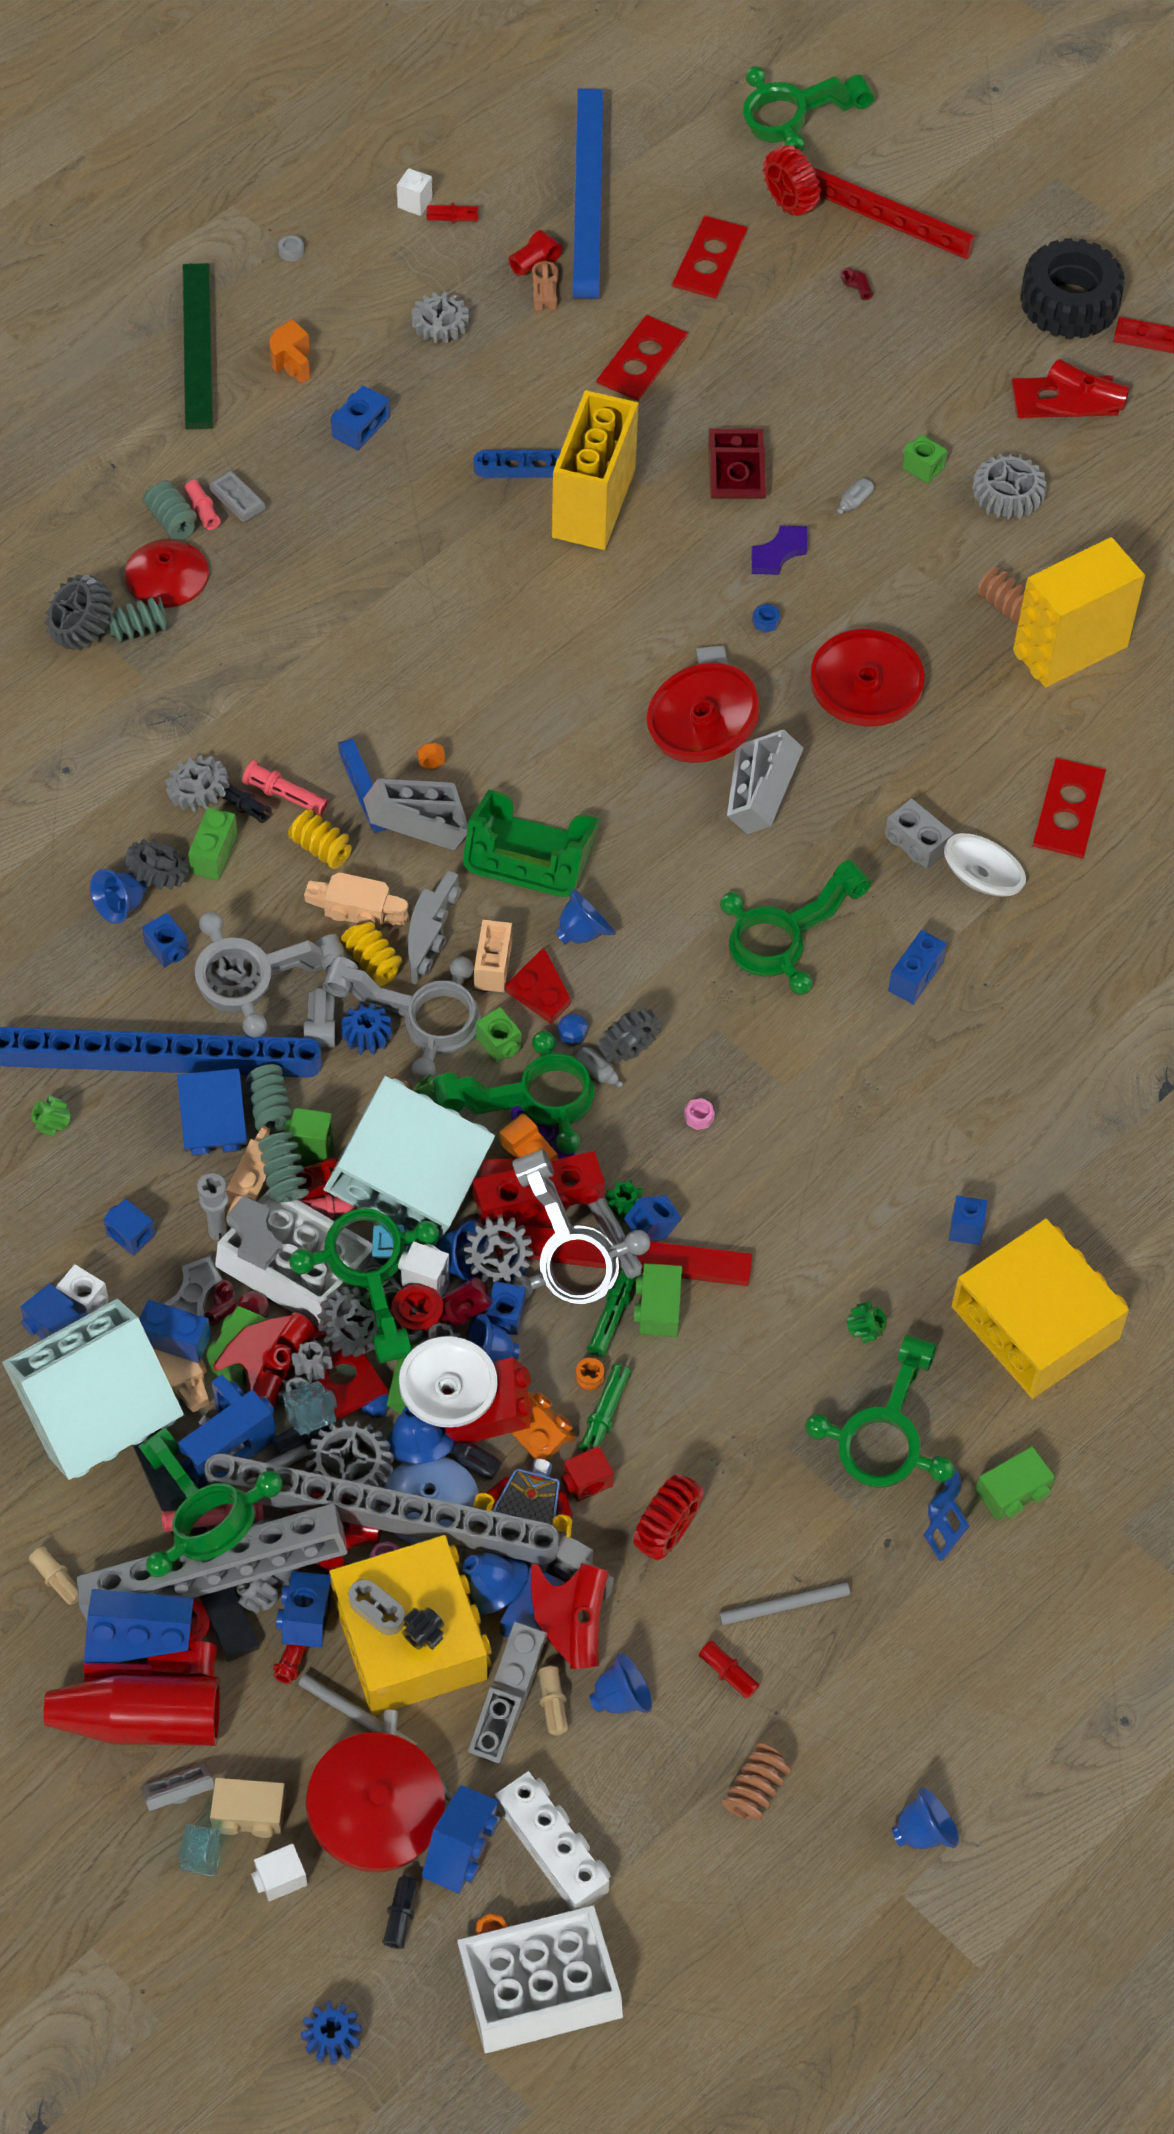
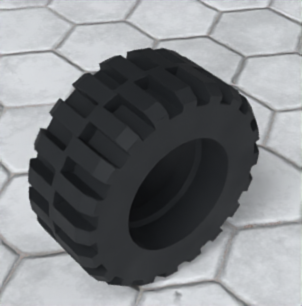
[1020,238,1125,339]

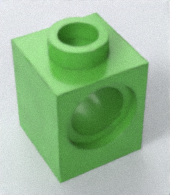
[903,434,948,484]
[475,1007,521,1063]

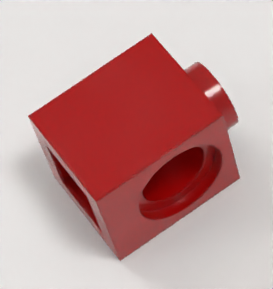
[561,1446,614,1502]

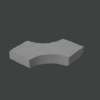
[226,1195,282,1270]
[164,1255,223,1317]

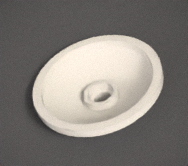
[944,833,1026,897]
[399,1336,497,1427]

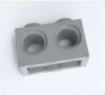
[885,798,954,869]

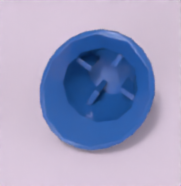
[90,869,147,924]
[555,888,616,945]
[433,1220,488,1281]
[465,1314,520,1362]
[387,1406,454,1464]
[462,1553,528,1615]
[589,1652,652,1714]
[891,1787,959,1849]

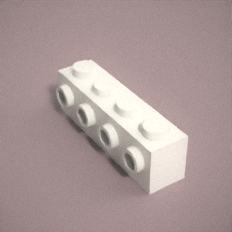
[495,1771,611,1911]

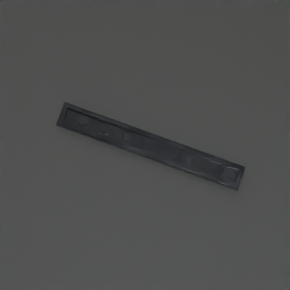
[132,1429,259,1662]

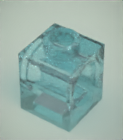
[282,1381,337,1436]
[178,1824,223,1877]

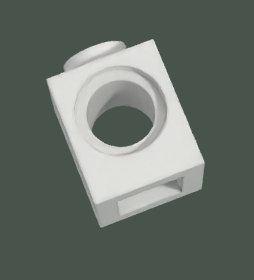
[55,1264,108,1315]

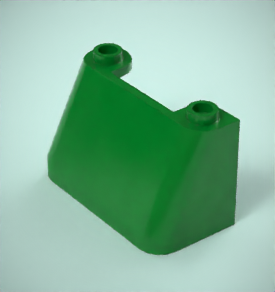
[463,789,600,897]

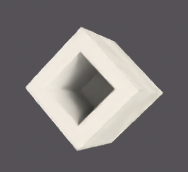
[397,168,432,216]
[251,1844,308,1902]

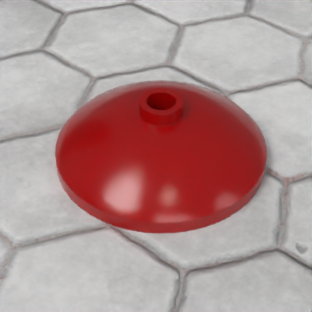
[125,539,209,608]

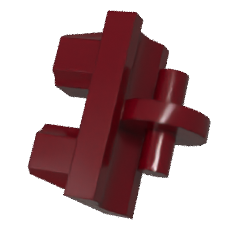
[439,1277,492,1327]

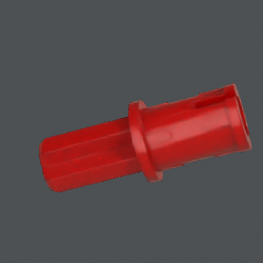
[426,203,478,224]
[698,1640,759,1698]

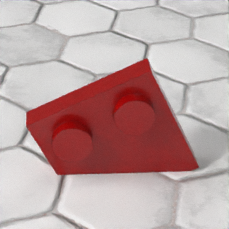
[505,948,571,1024]

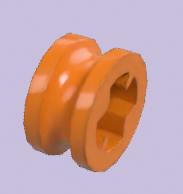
[576,1358,605,1390]

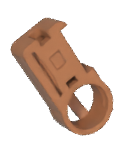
[532,261,558,310]

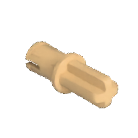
[29,1546,79,1605]
[537,1666,568,1736]

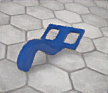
[923,1456,970,1561]

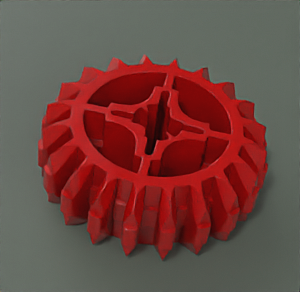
[762,145,821,216]
[633,1473,703,1561]

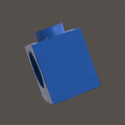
[142,913,189,967]
[624,1195,682,1241]
[949,1195,988,1245]
[103,1199,156,1256]
[486,1281,525,1335]

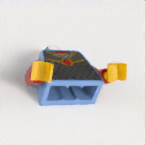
[472,1459,573,1538]

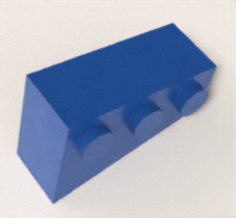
[20,1283,88,1340]
[83,1589,194,1667]

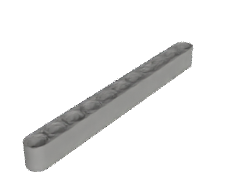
[205,1454,558,1564]

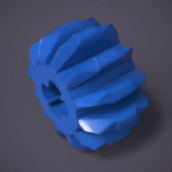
[341,1003,392,1055]
[301,2000,362,2065]

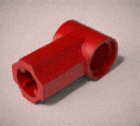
[508,230,562,277]
[148,1641,217,1677]

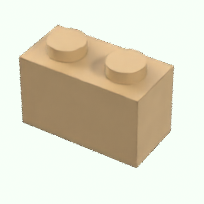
[210,1778,286,1838]

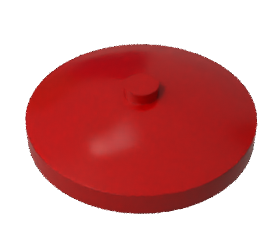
[810,629,925,727]
[647,663,760,763]
[306,1732,445,1872]

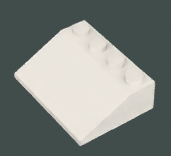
[215,1191,373,1327]
[457,1905,623,2054]

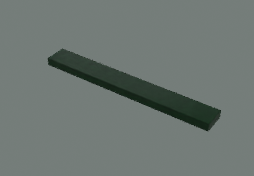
[183,263,213,430]

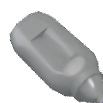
[837,478,874,514]
[574,1047,623,1088]

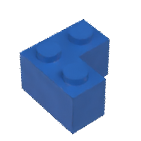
[422,1785,500,1894]

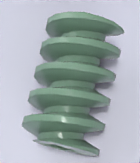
[142,480,197,540]
[108,597,167,643]
[245,1064,292,1134]
[258,1132,309,1202]

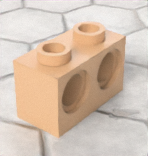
[474,920,512,993]

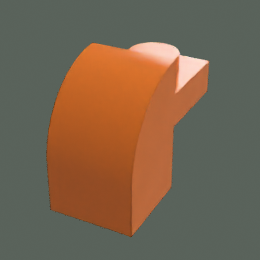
[269,319,310,383]
[497,1114,558,1161]

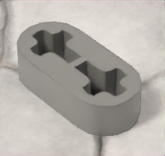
[348,1580,405,1635]

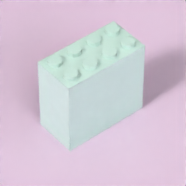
[323,1076,495,1245]
[2,1298,184,1480]

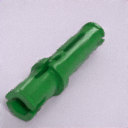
[586,1266,637,1357]
[579,1364,631,1453]

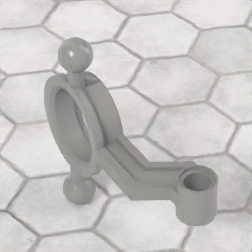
[195,911,348,1038]
[323,956,481,1080]
[509,1149,651,1304]

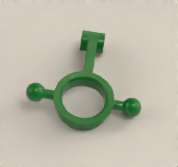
[743,66,875,153]
[720,860,872,995]
[433,1031,594,1154]
[289,1208,439,1364]
[805,1334,955,1488]
[139,1427,283,1577]

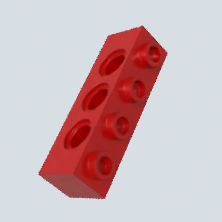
[473,1151,605,1226]

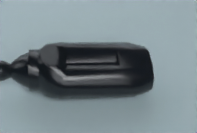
[451,1441,502,1479]

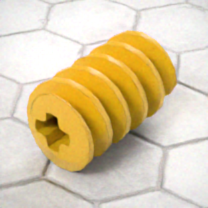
[288,809,352,869]
[340,922,402,987]

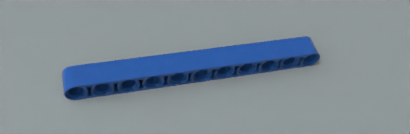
[573,88,603,299]
[0,1027,322,1078]

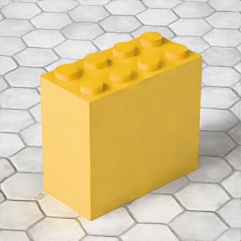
[552,390,638,550]
[1013,537,1145,688]
[951,1218,1129,1399]
[329,1535,492,1716]

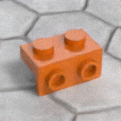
[512,1392,577,1461]

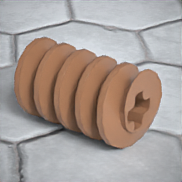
[978,566,1025,624]
[722,1743,791,1821]

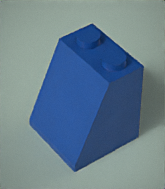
[177,1068,247,1156]

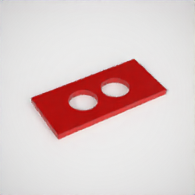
[672,215,748,299]
[596,315,688,401]
[1011,376,1119,418]
[1032,757,1106,859]
[306,1323,388,1420]

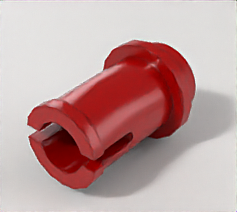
[273,1644,308,1684]

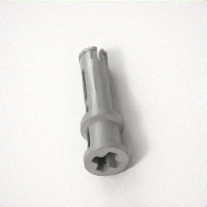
[197,1173,228,1241]

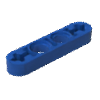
[473,450,561,478]
[338,738,388,833]

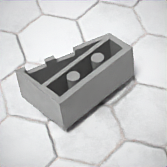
[727,729,803,834]
[363,779,468,851]

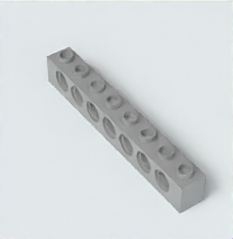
[77,1503,348,1621]

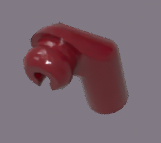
[840,267,873,300]
[204,1280,236,1326]

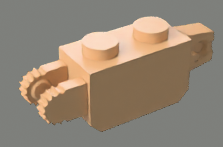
[304,872,409,929]
[226,1126,282,1219]
[153,1349,210,1412]

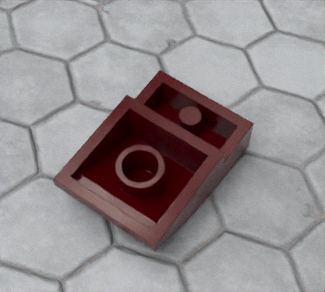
[708,429,766,499]

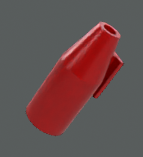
[43,1663,220,1746]

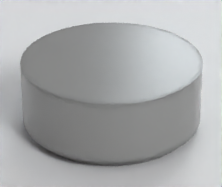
[278,236,304,261]

